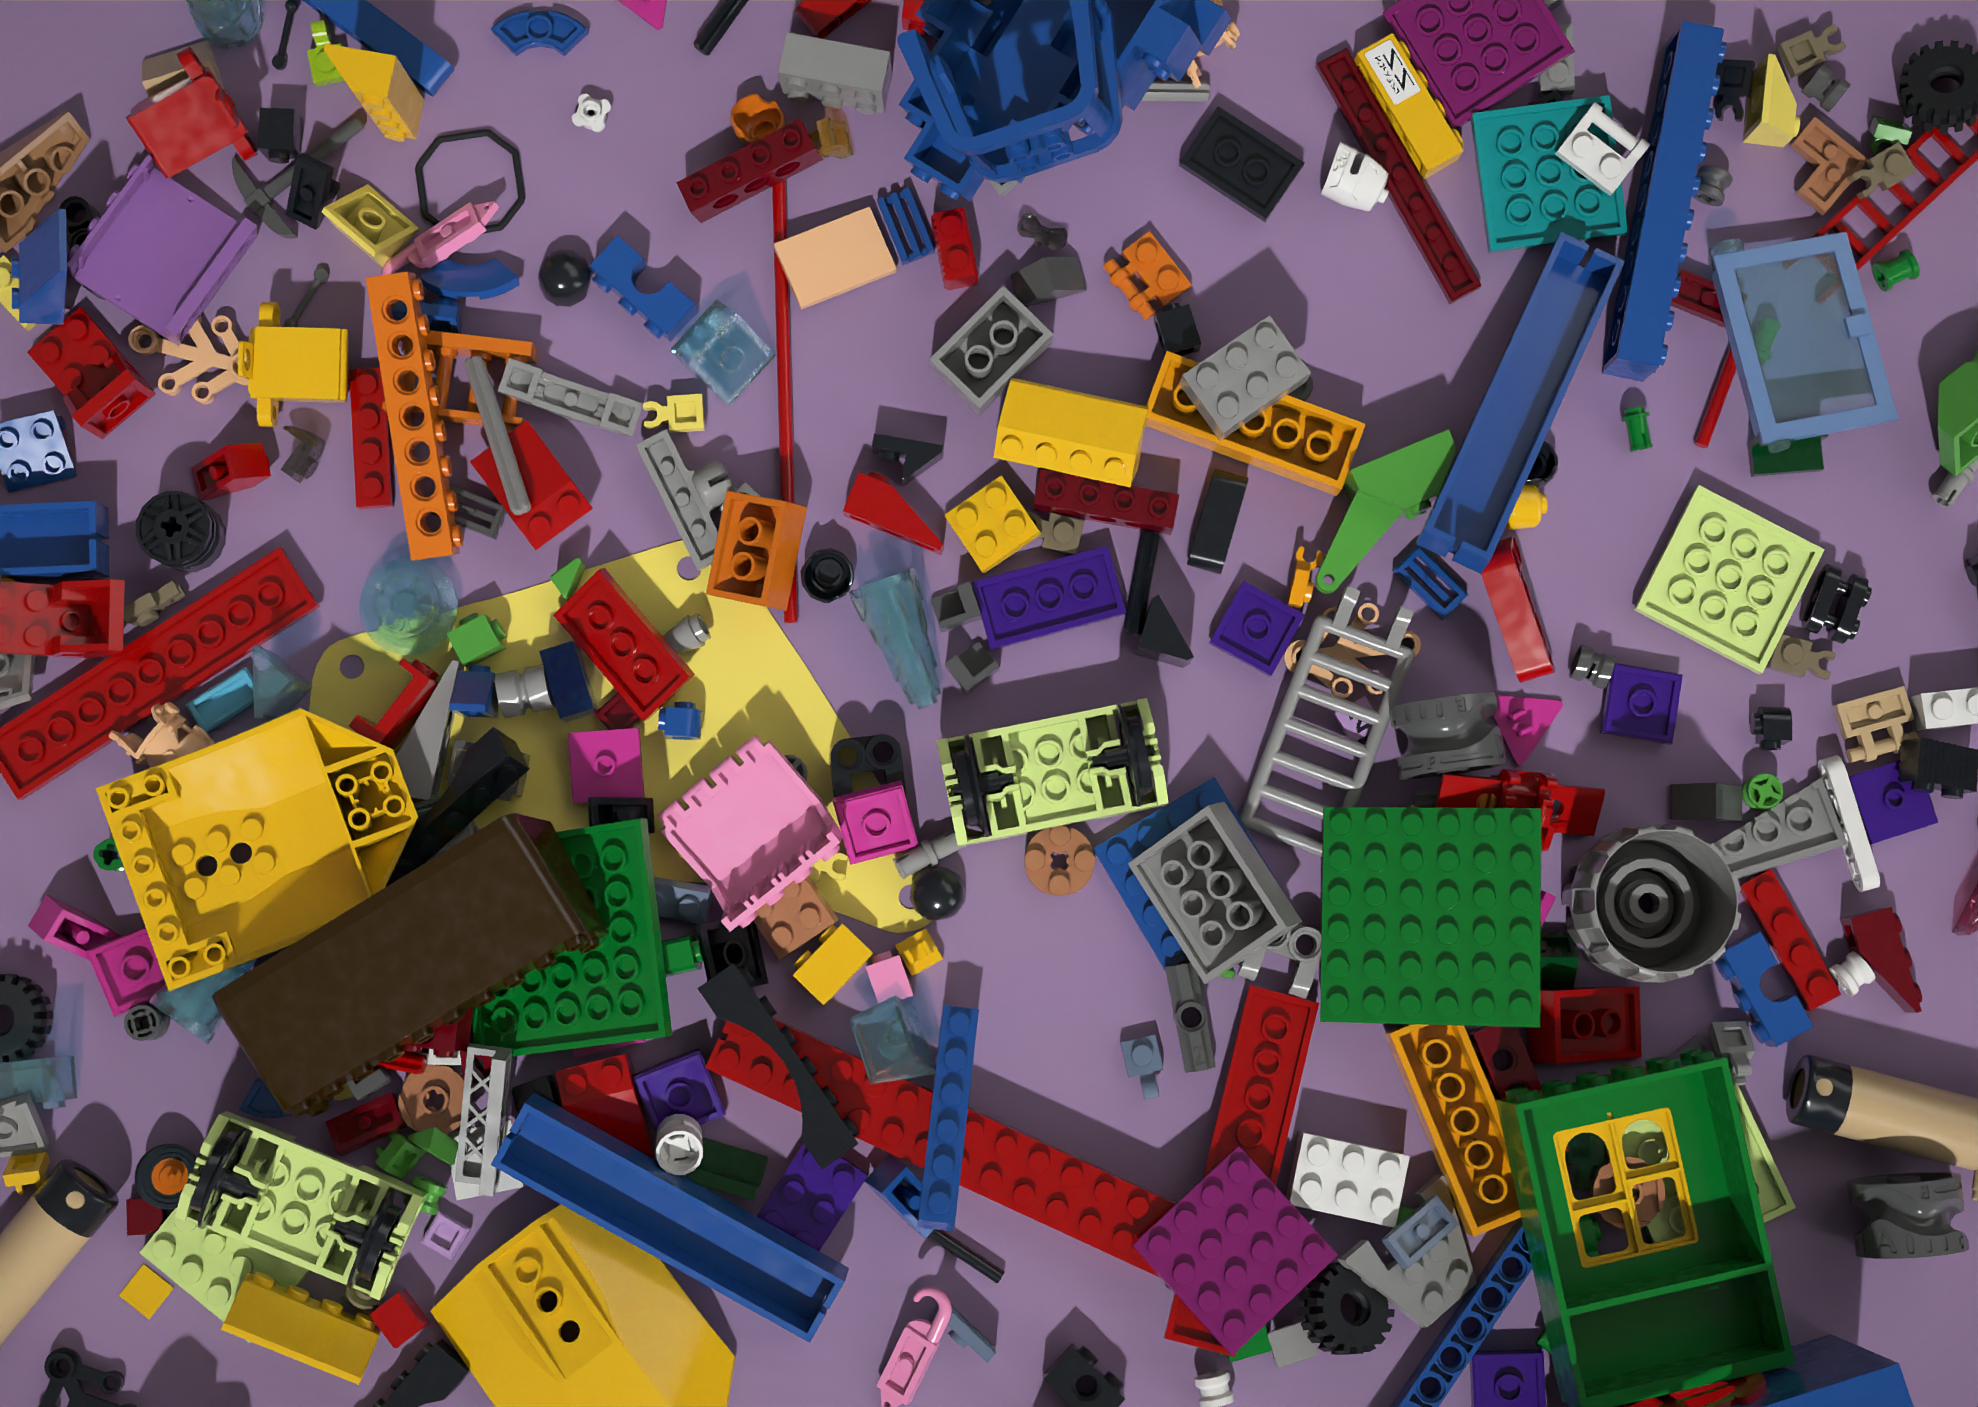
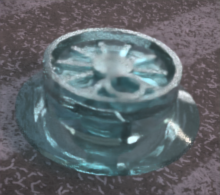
[359,558,458,656]

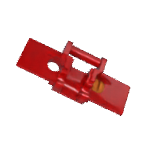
[1434,769,1606,852]

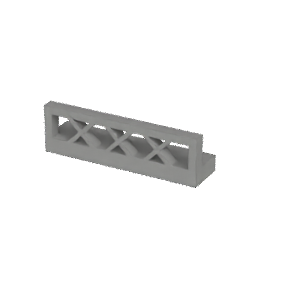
[455,1043,513,1197]

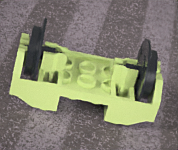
[936,698,1169,847]
[175,1111,428,1300]

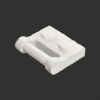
[1555,102,1650,196]

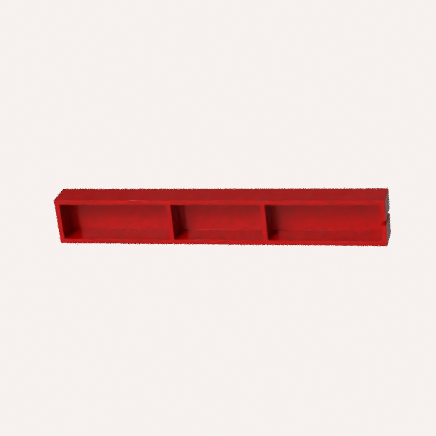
[705,1017,1176,1278]

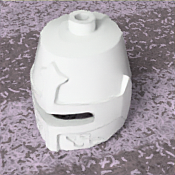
[1320,142,1389,212]

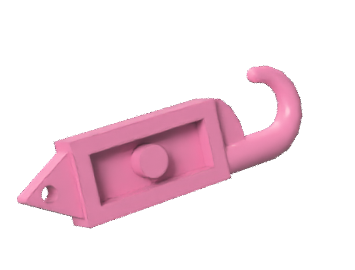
[381,201,499,275]
[877,1286,952,1407]

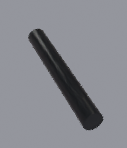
[908,1224,1005,1284]

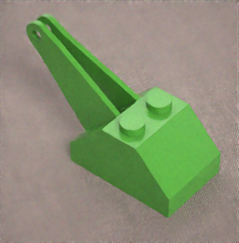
[1938,350,1978,477]
[1315,429,1457,594]

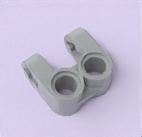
[1237,924,1322,999]

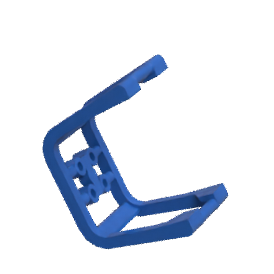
[897,0,1123,183]

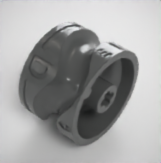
[1389,692,1507,780]
[1847,1172,1970,1259]

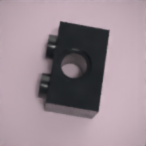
[1042,1343,1125,1407]

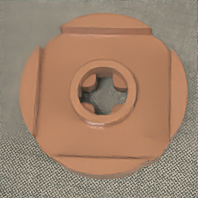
[1024,825,1095,896]
[398,1065,471,1134]
[1590,1156,1665,1229]

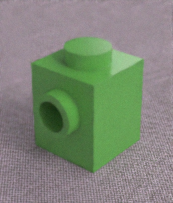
[446,613,506,668]

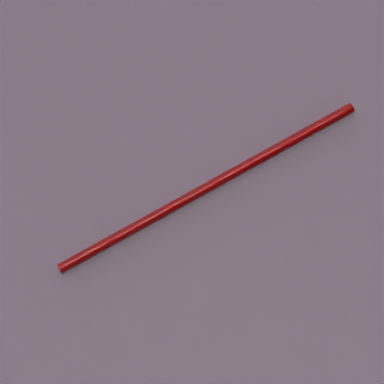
[772,180,798,623]

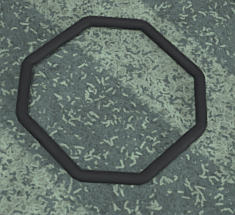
[415,129,525,234]

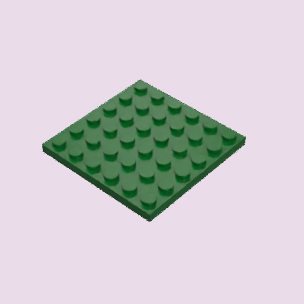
[1320,807,1542,1028]
[472,818,673,1057]

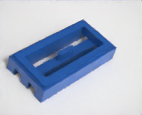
[877,187,935,265]
[1393,545,1469,620]

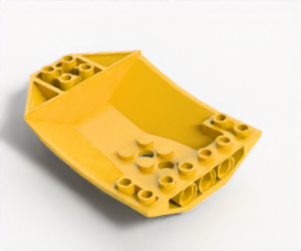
[95,708,419,991]
[430,1205,736,1407]

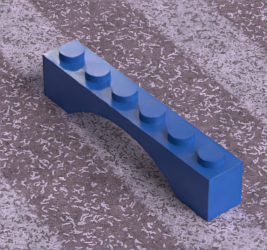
[917,1005,979,1231]

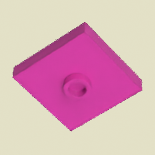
[568,728,645,804]
[832,780,919,865]
[86,927,183,1018]

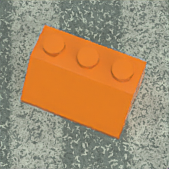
[706,491,807,611]

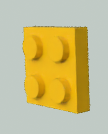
[944,475,1041,574]

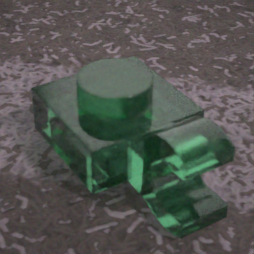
[1565,1133,1604,1190]

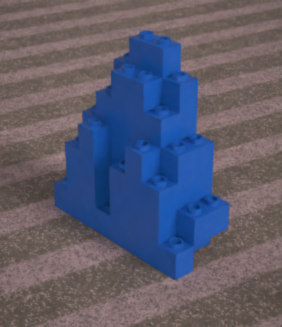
[898,0,1232,202]

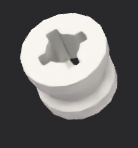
[1829,951,1876,996]
[1194,1370,1235,1407]

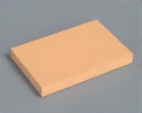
[773,206,897,310]

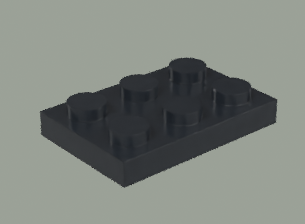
[1179,106,1305,222]

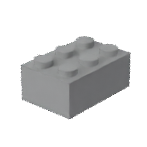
[778,32,892,115]
[929,286,1053,416]
[1179,315,1311,441]

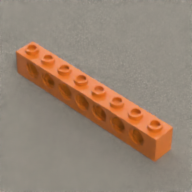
[366,271,464,561]

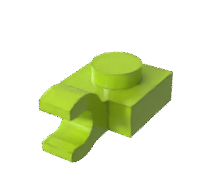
[307,20,345,87]

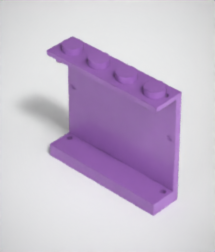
[67,155,257,346]

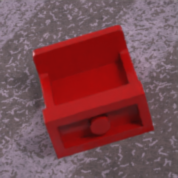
[349,658,439,750]

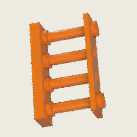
[382,330,538,433]

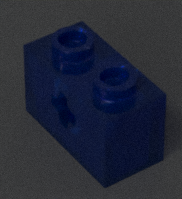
[539,641,599,722]

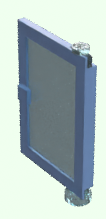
[1708,232,1898,453]

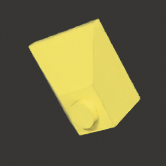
[1743,54,1800,148]

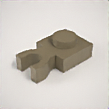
[1777,24,1846,79]
[1847,142,1917,200]
[1026,511,1085,555]
[124,581,187,627]
[1767,634,1836,680]

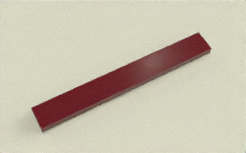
[1315,48,1482,304]

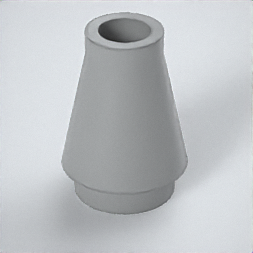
[663,614,711,654]

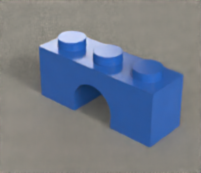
[589,235,698,342]
[1715,932,1814,1047]

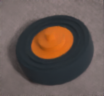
[135,1144,197,1209]

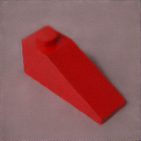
[843,471,944,555]

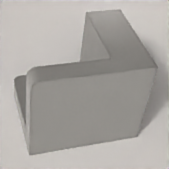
[1268,1316,1319,1368]

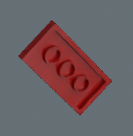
[553,568,695,722]

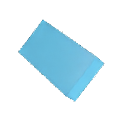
[185,667,267,734]

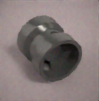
[1801,64,1851,112]
[1569,645,1616,689]
[124,1005,170,1041]

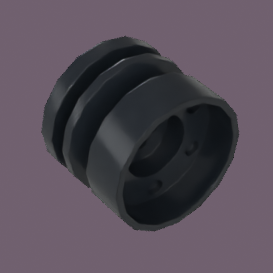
[136,491,226,572]

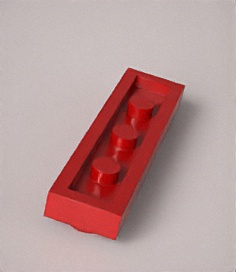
[349,367,394,509]
[1740,869,1841,1011]

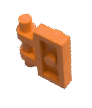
[1103,231,1192,321]

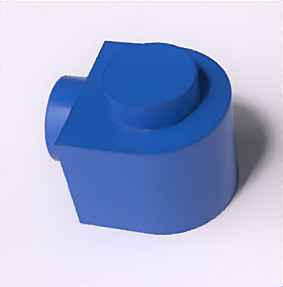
[658,702,702,740]

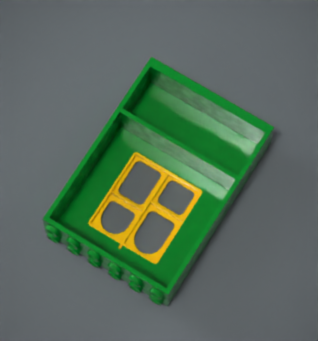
[1496,1049,1795,1407]

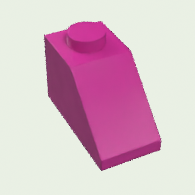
[28,895,121,960]

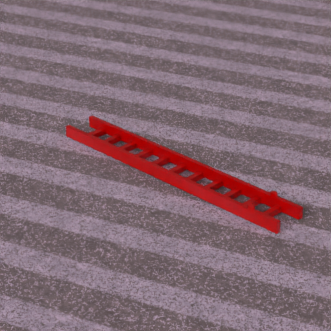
[1780,118,1978,306]

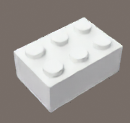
[1285,1131,1410,1228]

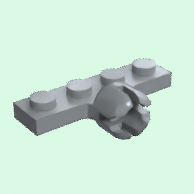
[635,429,736,571]

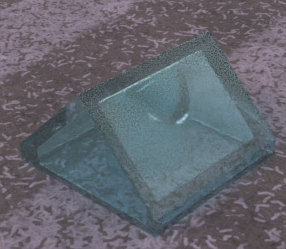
[252,646,313,722]
[849,995,936,1084]

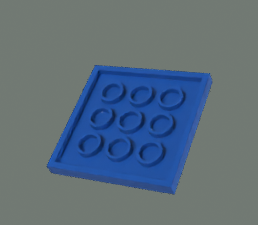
[1093,777,1281,971]

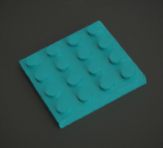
[1470,95,1628,253]

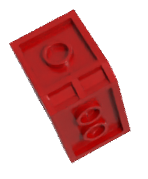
[27,307,156,440]
[0,579,125,658]

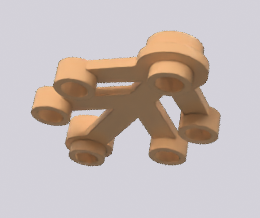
[128,315,248,405]
[1284,603,1421,699]

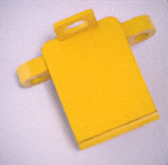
[238,302,349,427]

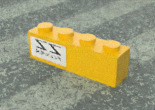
[1354,33,1464,180]

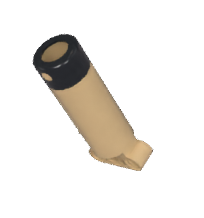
[1786,1055,1978,1202]
[0,1159,119,1347]

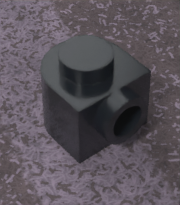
[1750,707,1792,750]

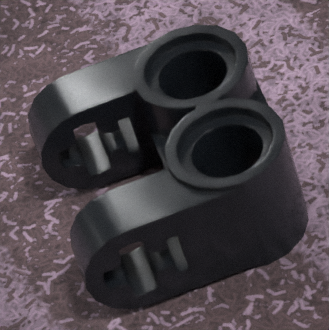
[829,734,906,797]

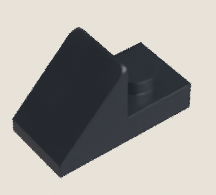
[285,153,340,230]
[872,433,944,486]
[588,797,655,834]

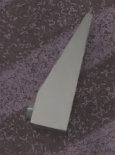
[396,660,465,803]

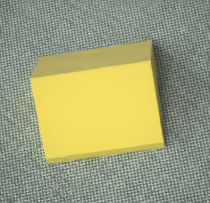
[322,184,419,268]

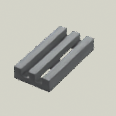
[430,483,507,540]

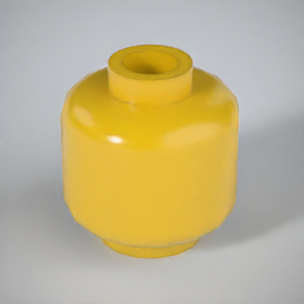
[1505,484,1548,530]

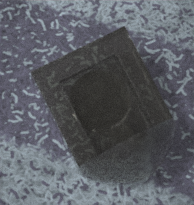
[280,426,325,483]

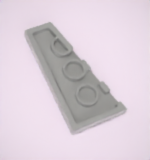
[1715,777,1847,879]
[0,1092,50,1158]

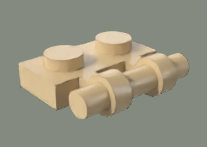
[1833,686,1919,763]

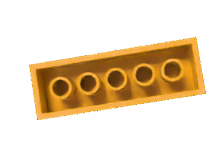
[1146,351,1366,496]
[1384,1024,1521,1237]

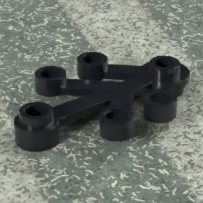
[38,1347,137,1407]

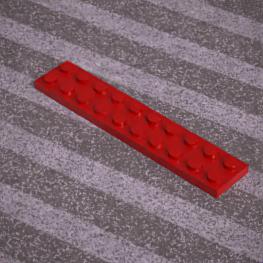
[0,547,320,800]
[1163,985,1319,1357]

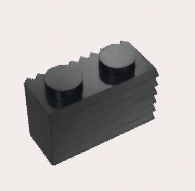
[1897,738,1978,799]

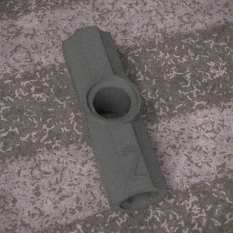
[1165,962,1216,1073]

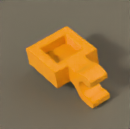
[1286,546,1323,610]

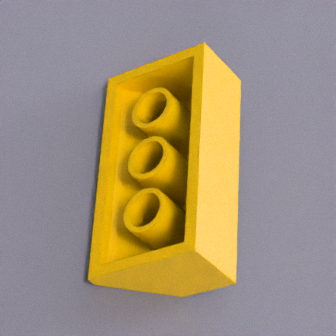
[324,43,424,142]
[993,378,1149,487]
[221,1271,381,1385]

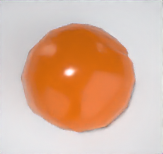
[730,94,786,145]

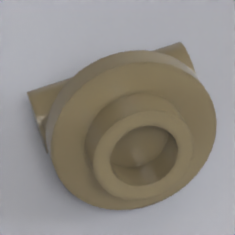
[340,1288,382,1316]

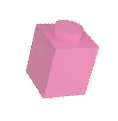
[866,950,914,1007]

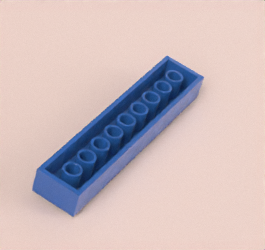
[1602,20,1727,382]

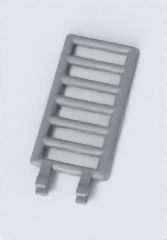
[1239,586,1414,857]

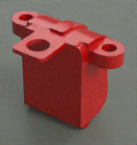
[126,47,258,178]

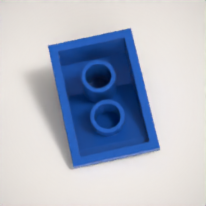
[11,209,67,325]

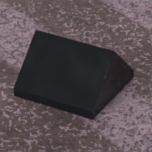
[1135,595,1194,668]
[695,920,769,987]

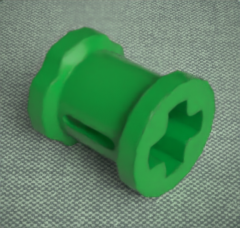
[1872,249,1920,292]
[93,839,125,872]

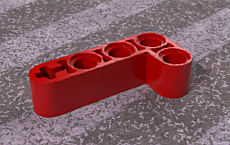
[1481,536,1555,683]

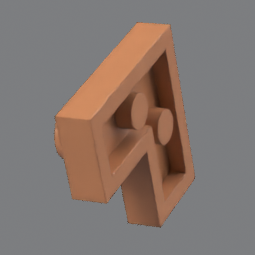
[1789,117,1868,216]

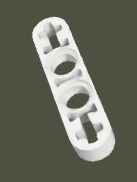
[1818,755,1880,892]

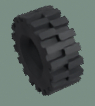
[1899,40,1978,134]
[0,974,53,1064]
[1298,1262,1395,1355]

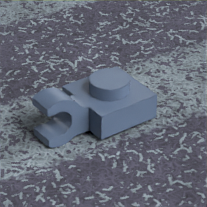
[1120,1034,1163,1100]

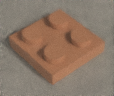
[753,876,839,960]

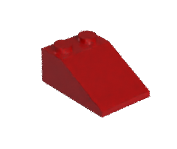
[470,420,593,550]
[1528,986,1642,1064]
[555,1052,655,1158]

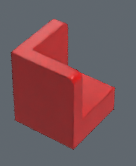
[369,1288,430,1348]

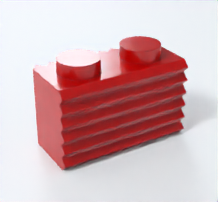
[931,208,978,290]

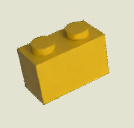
[793,923,875,1005]

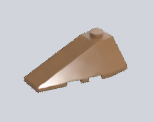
[0,111,90,253]

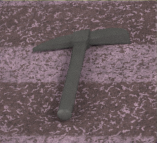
[232,117,364,238]

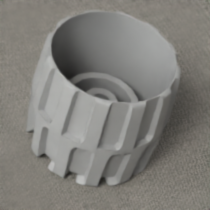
[1562,824,1741,983]

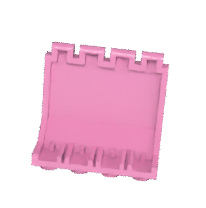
[657,735,842,932]

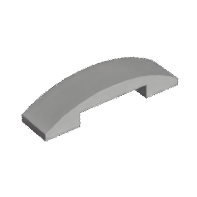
[498,358,643,437]

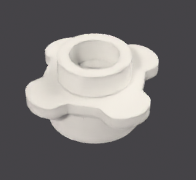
[572,94,611,132]

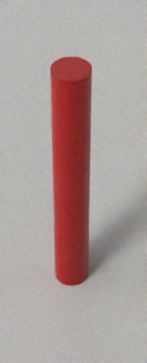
[1694,347,1736,448]

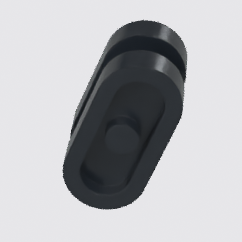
[1801,564,1872,644]

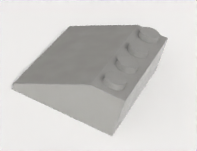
[1128,802,1302,984]

